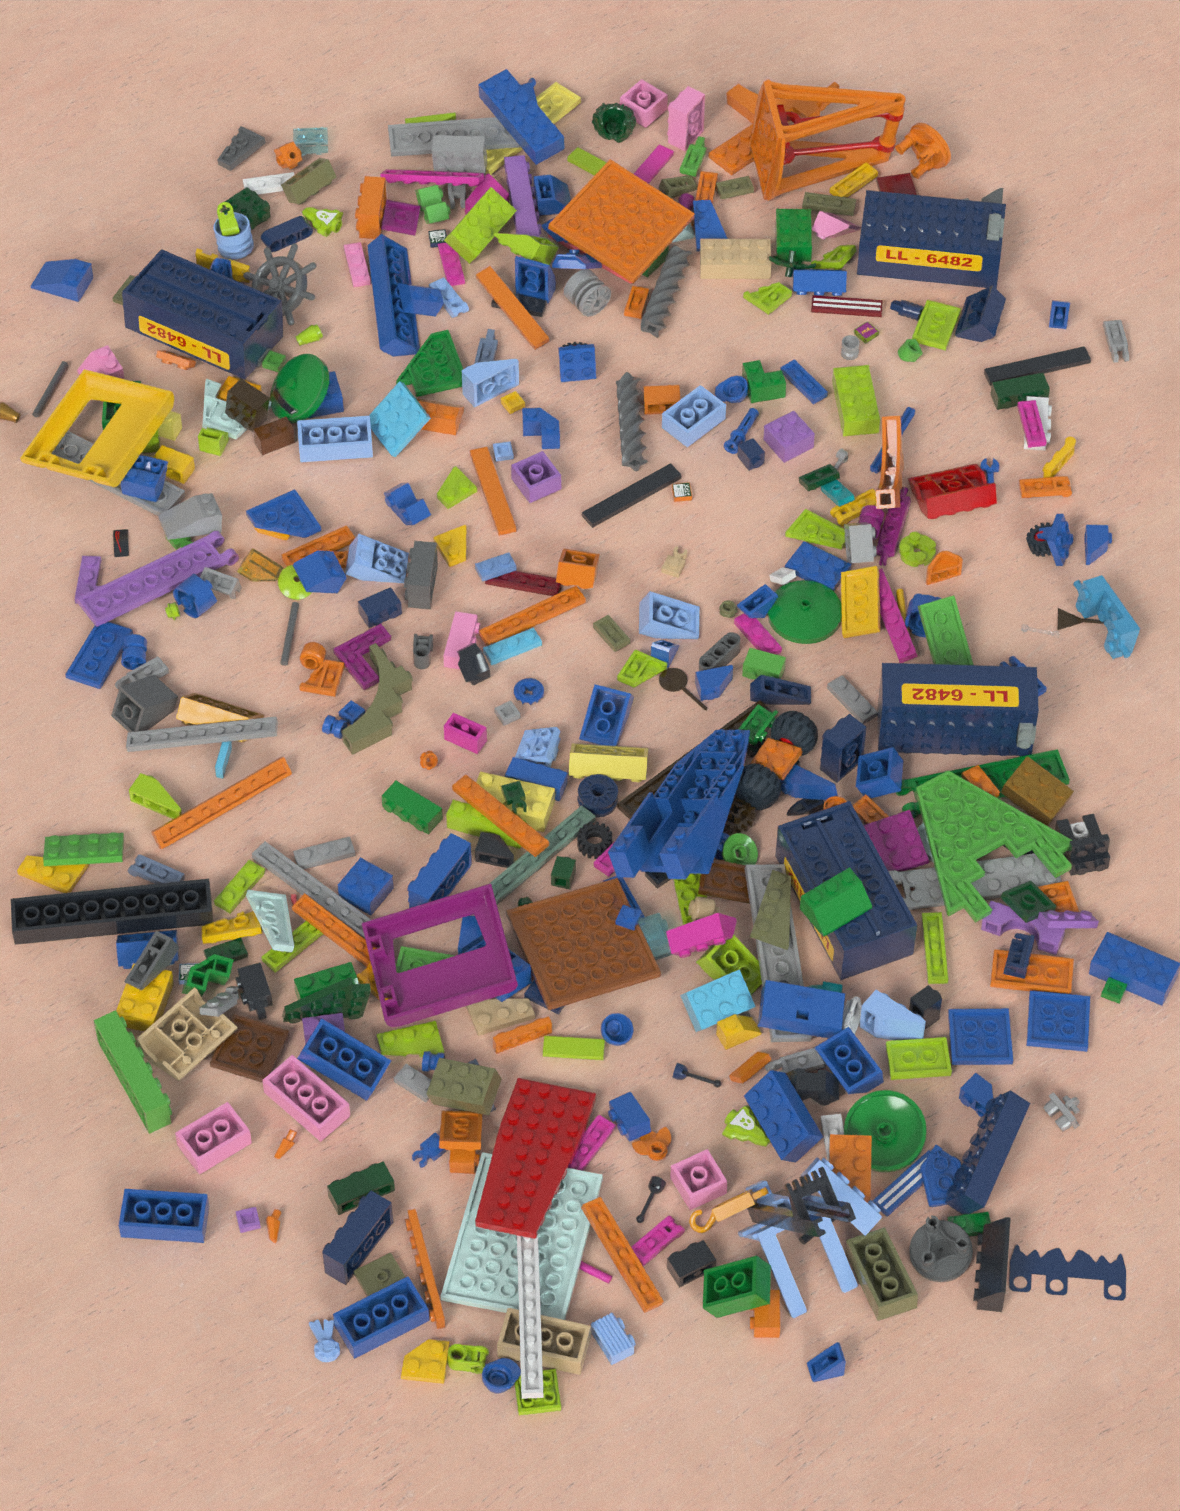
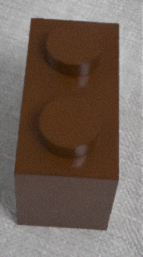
[253,417,295,455]

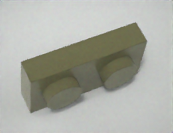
[716,176,754,199]
[593,615,630,652]

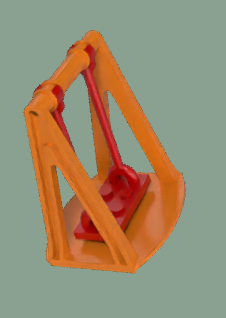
[750,79,906,201]

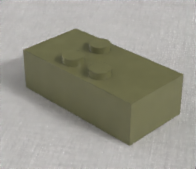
[845,1227,918,1321]

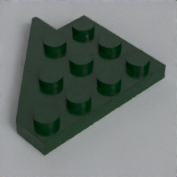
[282,977,371,1024]

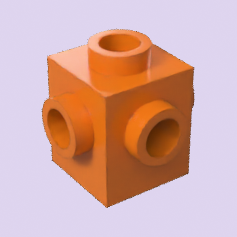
[274,141,302,170]

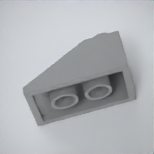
[158,493,222,540]

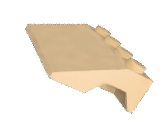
[136,988,237,1081]

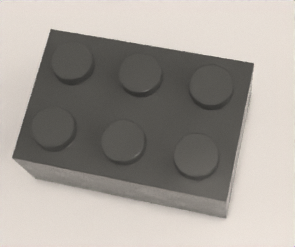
[404,541,438,609]

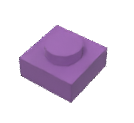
[235,1207,261,1233]

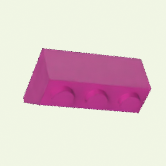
[666,913,737,958]

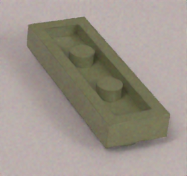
[802,192,856,216]

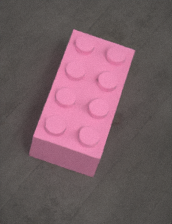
[263,1055,350,1142]

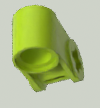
[217,202,240,237]
[447,1344,489,1374]

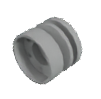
[564,269,611,317]

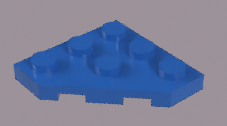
[246,489,321,538]

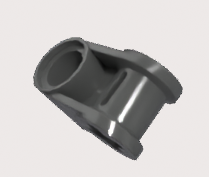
[413,634,434,669]

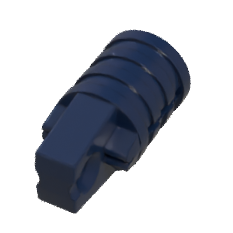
[890,300,924,321]

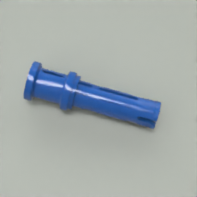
[724,408,759,454]

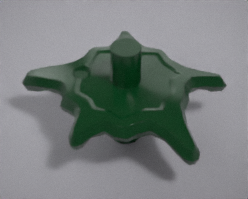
[769,250,816,277]

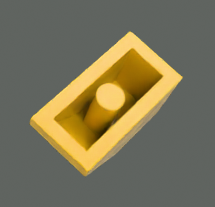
[716,1014,762,1050]

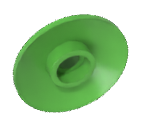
[722,833,758,865]

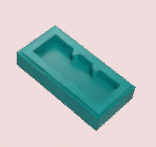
[821,480,855,507]

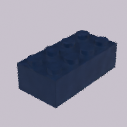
[322,1191,393,1285]

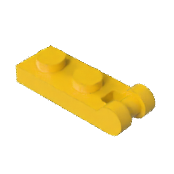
[1042,437,1076,478]
[830,488,877,527]

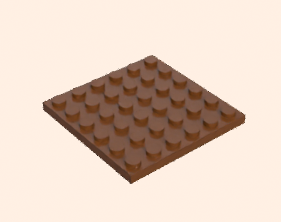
[506,878,661,1011]

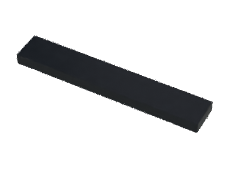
[984,346,1091,386]
[582,463,681,528]

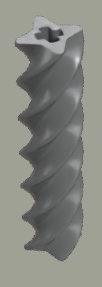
[641,245,692,338]
[616,372,648,471]

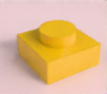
[500,391,525,414]

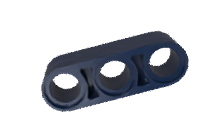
[261,216,313,252]

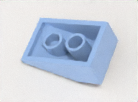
[462,359,519,408]
[639,591,700,639]

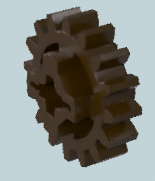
[723,796,756,834]

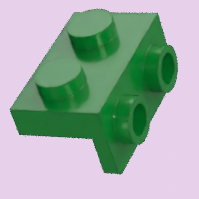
[739,704,779,746]

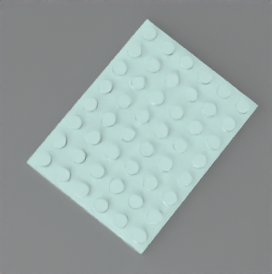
[440,1152,603,1320]

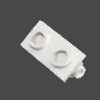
[841,996,862,1034]

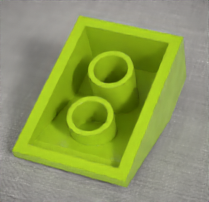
[696,934,762,995]

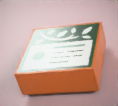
[672,482,692,502]

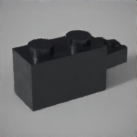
[235,962,273,1020]

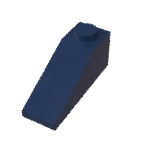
[750,675,811,705]

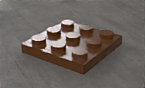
[210,1014,290,1083]

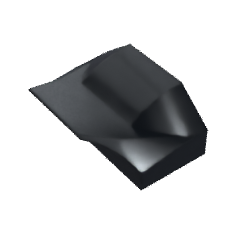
[457,643,491,685]

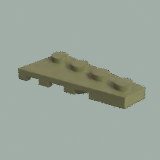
[750,870,791,950]

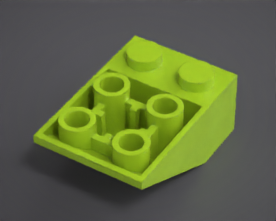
[493,233,559,265]

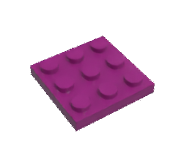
[863,810,929,872]

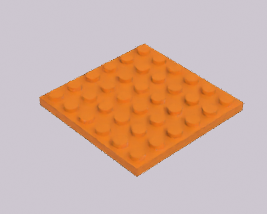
[548,159,695,284]

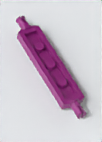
[876,487,911,566]

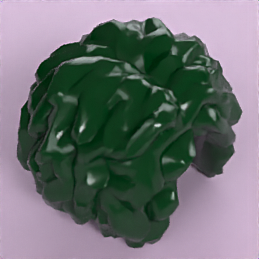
[592,103,636,143]

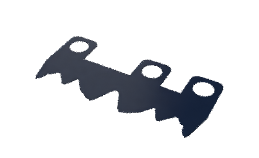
[1009,1245,1126,1301]

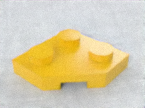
[401,1339,450,1384]

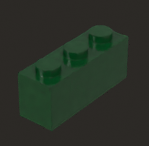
[991,373,1050,410]
[327,1161,395,1215]

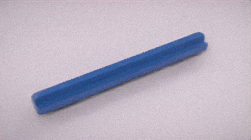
[870,407,915,474]

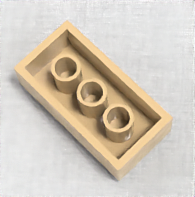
[700,239,771,279]
[497,1308,591,1375]

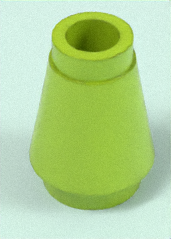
[295,324,323,346]

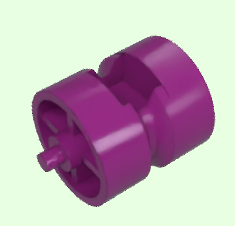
[858,505,884,540]

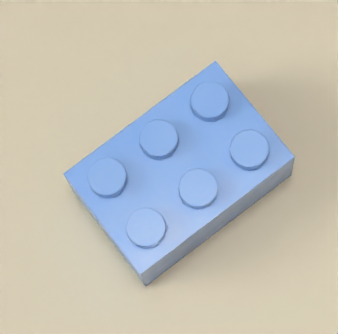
[662,385,726,447]

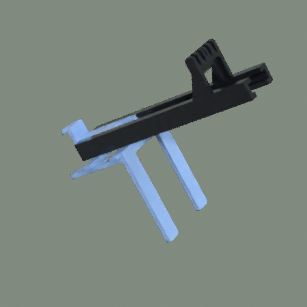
[738,1167,858,1318]

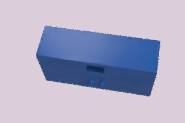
[758,980,845,1039]

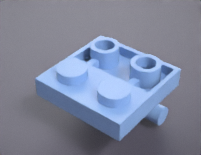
[515,727,561,767]

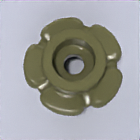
[719,600,737,618]

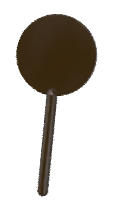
[659,668,708,710]

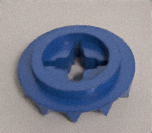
[514,678,544,705]

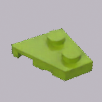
[811,245,857,270]
[743,282,792,315]
[437,466,477,509]
[617,650,667,688]

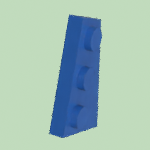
[693,200,728,252]

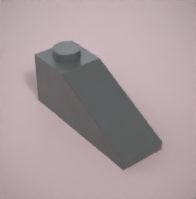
[124,931,179,991]

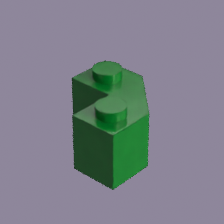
[182,954,234,997]

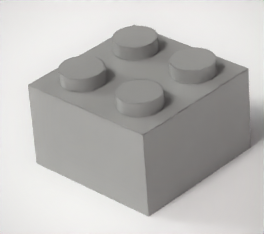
[844,522,876,563]

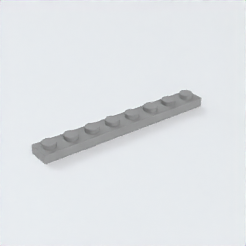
[126,717,278,752]
[252,841,371,939]

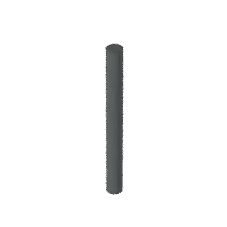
[32,361,68,417]
[280,602,299,666]

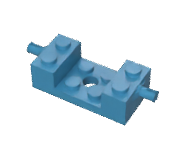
[1073,575,1140,659]

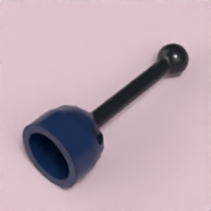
[672,1063,721,1088]

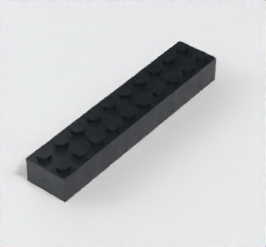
[11,879,213,945]

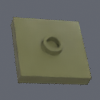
[354,1252,405,1297]

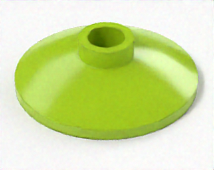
[278,565,312,600]

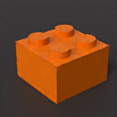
[556,548,600,589]

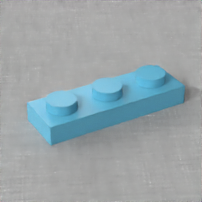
[483,628,542,666]

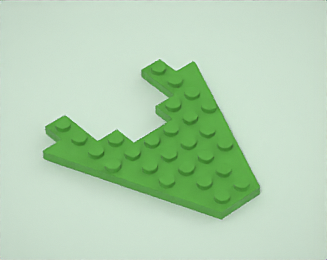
[916,771,1073,923]

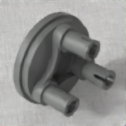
[909,1215,973,1282]

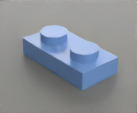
[475,553,516,582]

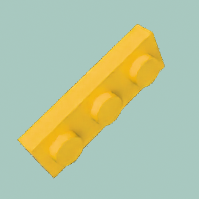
[829,163,878,198]

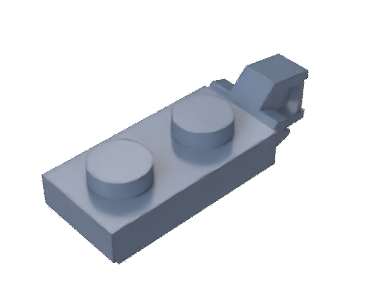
[474,329,498,364]

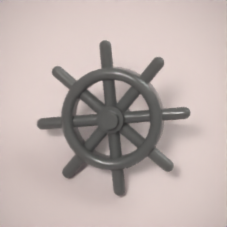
[243,243,317,325]

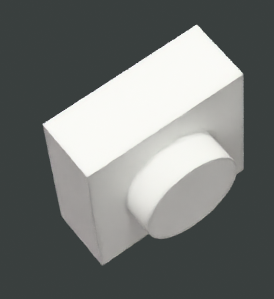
[769,567,796,585]

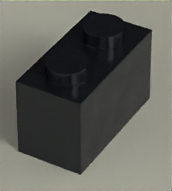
[909,985,942,1030]
[667,1240,716,1288]

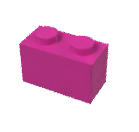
[444,713,487,754]

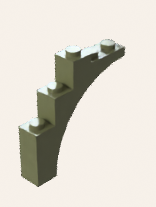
[342,643,413,755]

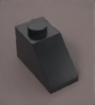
[475,832,514,868]

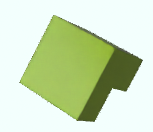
[198,427,229,456]

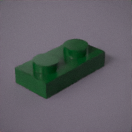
[799,464,840,492]
[203,937,248,962]

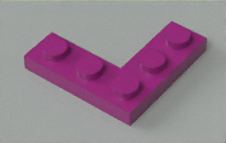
[333,624,391,691]

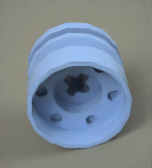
[213,213,254,260]

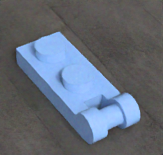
[429,278,469,318]

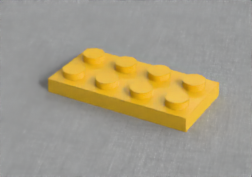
[841,566,880,638]

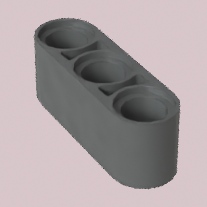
[699,632,741,671]

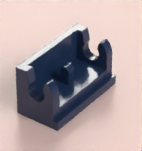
[1003,933,1035,979]

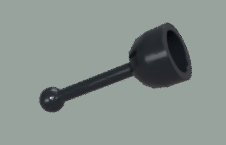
[636,1176,666,1223]

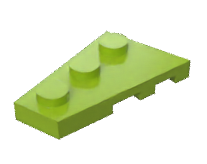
[785,509,845,550]
[377,1021,445,1057]

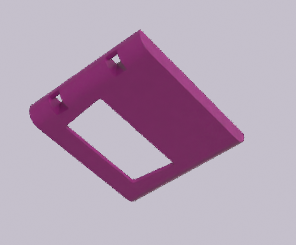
[362,883,518,1027]

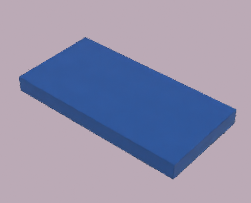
[65,622,133,689]

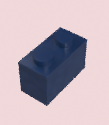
[358,587,402,628]

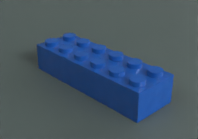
[478,69,565,165]

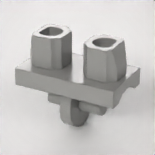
[1043,1092,1080,1131]

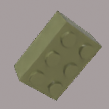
[426,1058,502,1115]

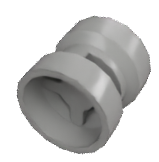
[841,335,860,360]

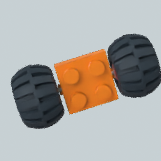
[735,711,818,810]

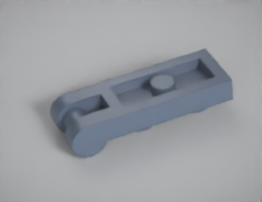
[128,855,185,884]

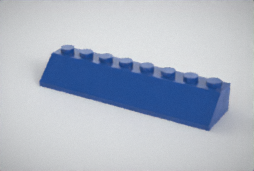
[367,234,420,357]

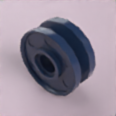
[577,774,618,818]

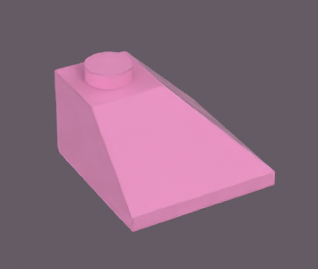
[812,211,861,239]

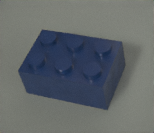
[820,714,866,783]

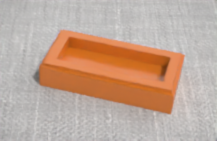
[729,1052,772,1084]

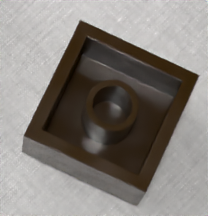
[225,379,270,433]

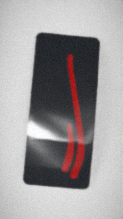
[113,529,129,557]

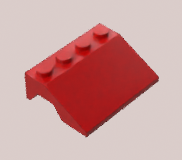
[908,464,997,519]

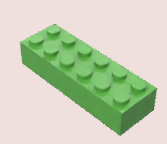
[93,1010,172,1134]

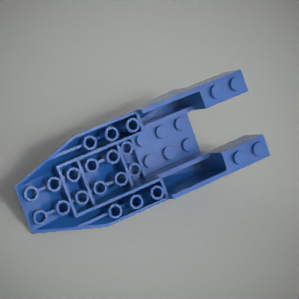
[608,729,750,879]

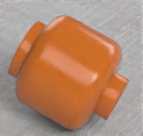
[300,642,326,670]

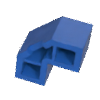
[522,408,560,449]
[384,483,431,525]

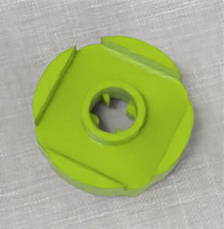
[899,532,936,567]

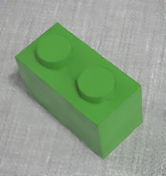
[742,648,786,680]

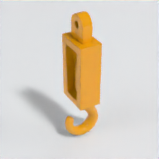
[689,1187,769,1233]

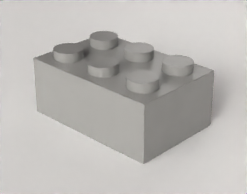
[432,135,487,175]

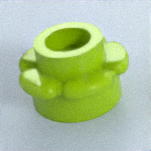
[165,602,180,620]

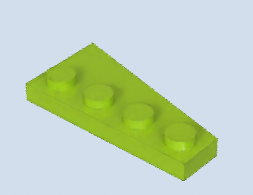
[673,873,707,925]

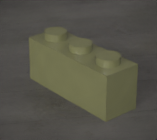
[281,158,337,205]

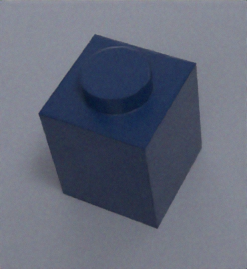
[737,438,765,471]

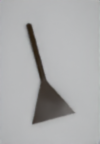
[1057,608,1104,631]

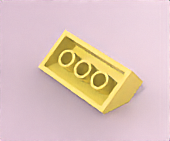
[569,743,649,782]

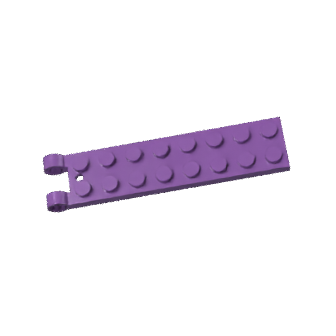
[77,531,239,627]

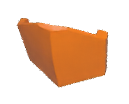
[926,551,963,585]

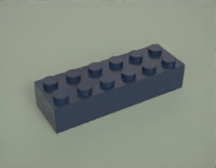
[945,1090,1031,1215]

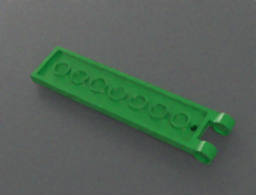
[896,749,1070,818]

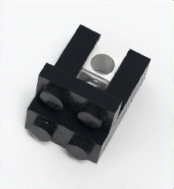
[1055,814,1110,876]

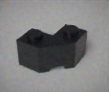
[786,1068,840,1106]

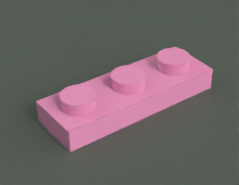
[344,242,371,287]

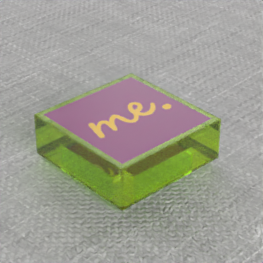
[854,321,879,344]

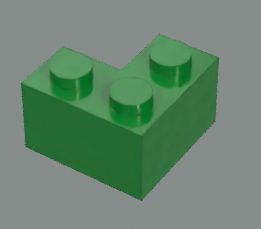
[742,360,786,403]

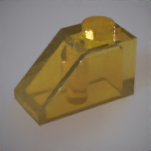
[237,548,284,582]

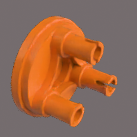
[895,123,951,179]

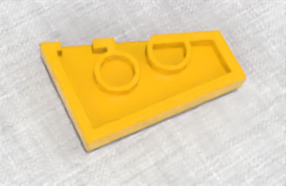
[17,855,89,893]

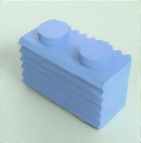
[591,1313,636,1365]

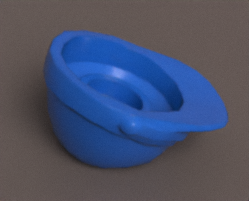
[715,376,749,403]
[482,1358,521,1394]

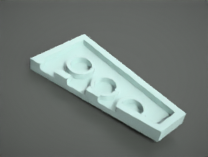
[246,890,294,952]

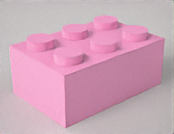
[667,86,705,151]
[175,1102,252,1175]

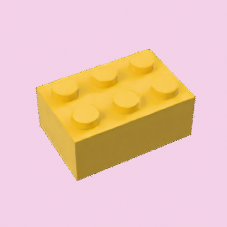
[116,963,174,1032]

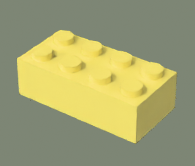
[476,772,555,832]

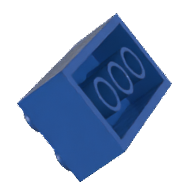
[407,833,472,908]
[1089,932,1180,1006]
[297,1018,391,1101]
[744,1070,823,1163]
[118,1189,210,1243]
[333,1276,429,1359]

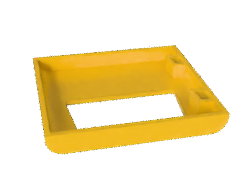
[20,369,174,487]

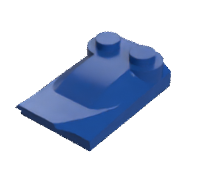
[552,249,602,269]

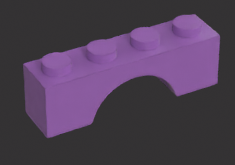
[981,901,1066,955]

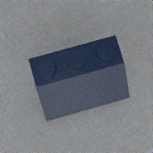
[955,285,1006,342]

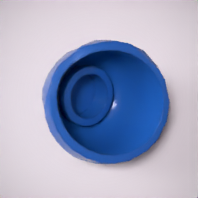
[601,1013,634,1046]

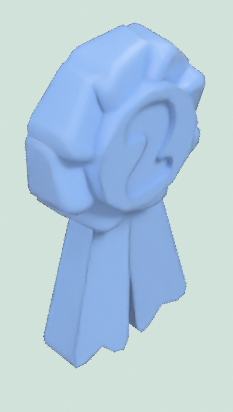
[309,1319,340,1362]

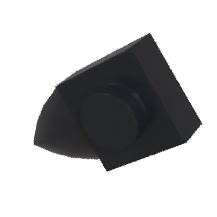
[786,798,824,816]

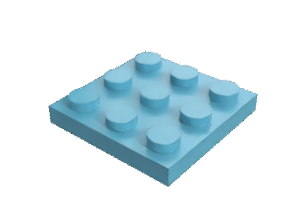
[369,381,431,457]

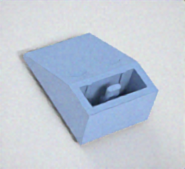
[345,534,409,583]
[860,990,926,1040]

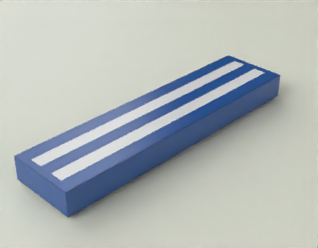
[873,1150,931,1217]

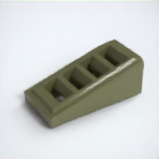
[659,175,698,198]

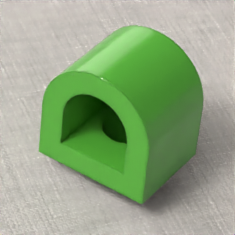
[898,339,923,362]

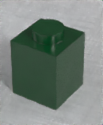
[551,856,576,890]

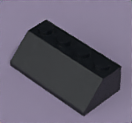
[973,1217,1011,1312]

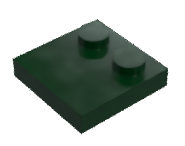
[1000,881,1056,923]

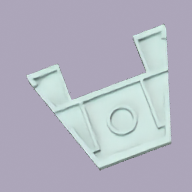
[202,379,272,440]

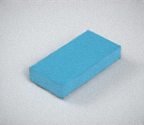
[215,741,232,779]

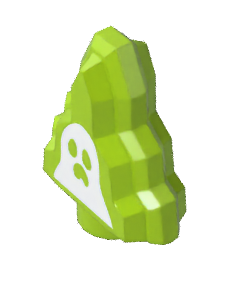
[302,207,343,237]
[722,1105,770,1147]

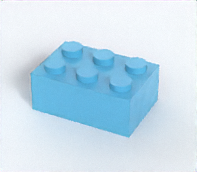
[680,970,756,1032]

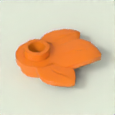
[632,1127,671,1161]

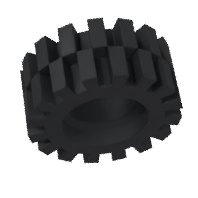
[577,821,612,859]

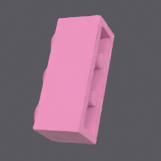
[444,612,481,669]

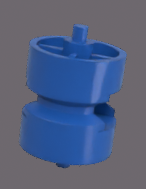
[121,634,147,670]

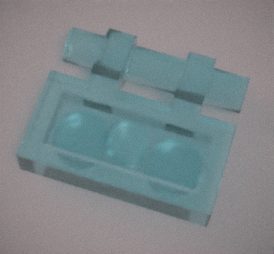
[293,127,328,156]

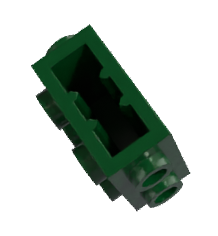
[221,187,271,230]

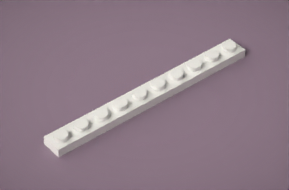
[517,1232,544,1398]

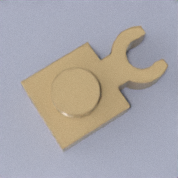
[661,546,687,578]

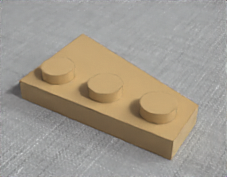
[466,998,535,1036]

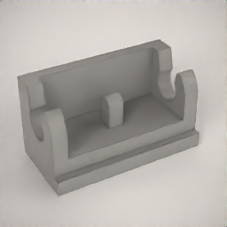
[200,567,242,599]

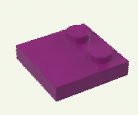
[381,200,420,236]

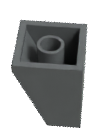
[111,675,178,732]

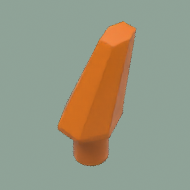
[274,1129,297,1159]
[266,1209,281,1243]

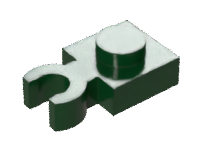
[501,781,527,815]

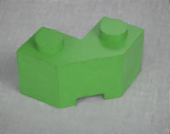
[415,185,451,224]

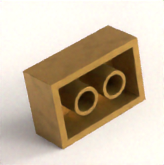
[1001,756,1074,826]

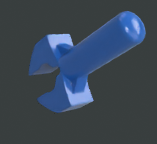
[980,458,999,484]

